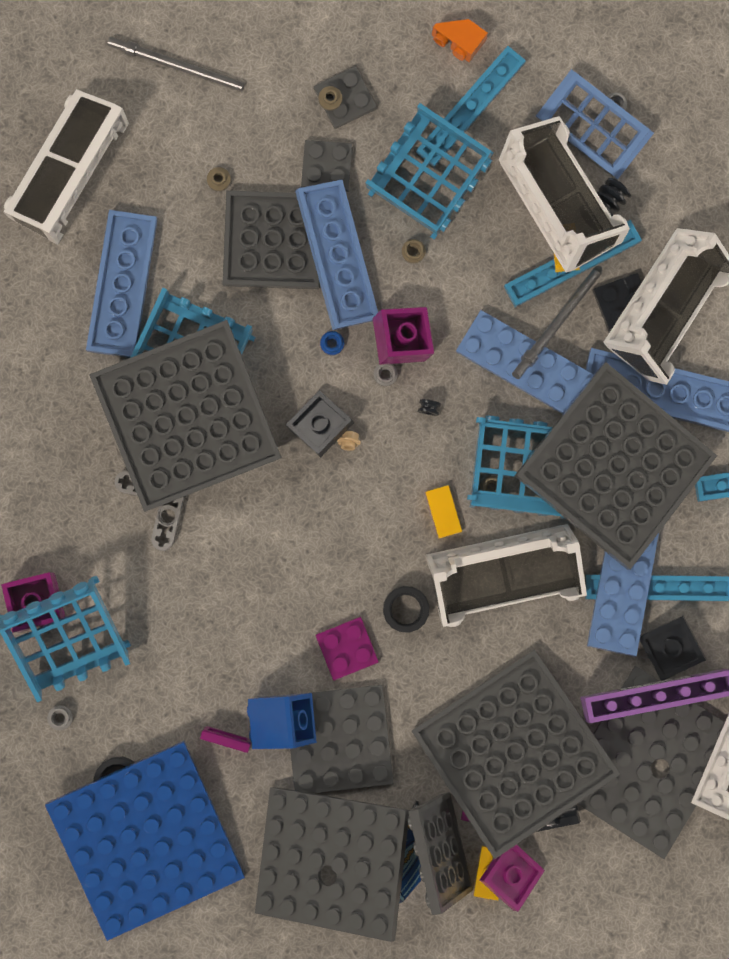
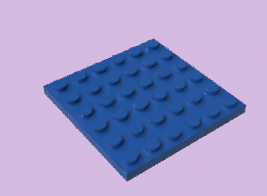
[45,741,245,941]

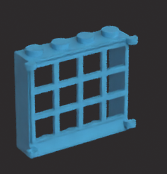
[365,103,494,240]
[130,288,256,358]
[467,416,566,519]
[0,576,131,702]

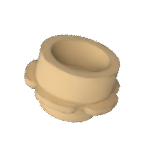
[337,431,361,451]

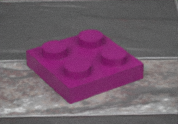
[315,617,379,681]
[480,845,545,912]

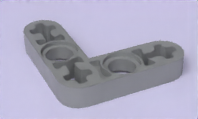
[115,471,184,551]

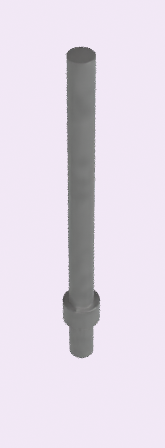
[108,37,245,92]
[512,270,600,379]

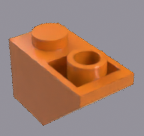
[432,19,488,63]

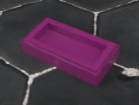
[200,726,252,753]

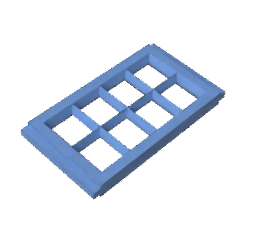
[536,69,654,180]

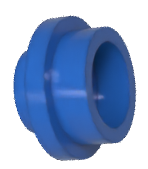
[320,331,344,355]

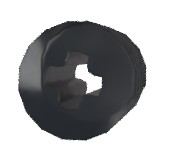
[580,178,631,232]

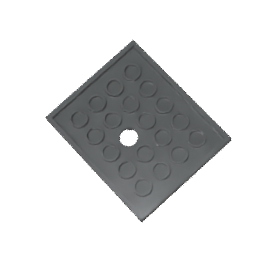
[578,666,725,859]
[255,787,410,942]

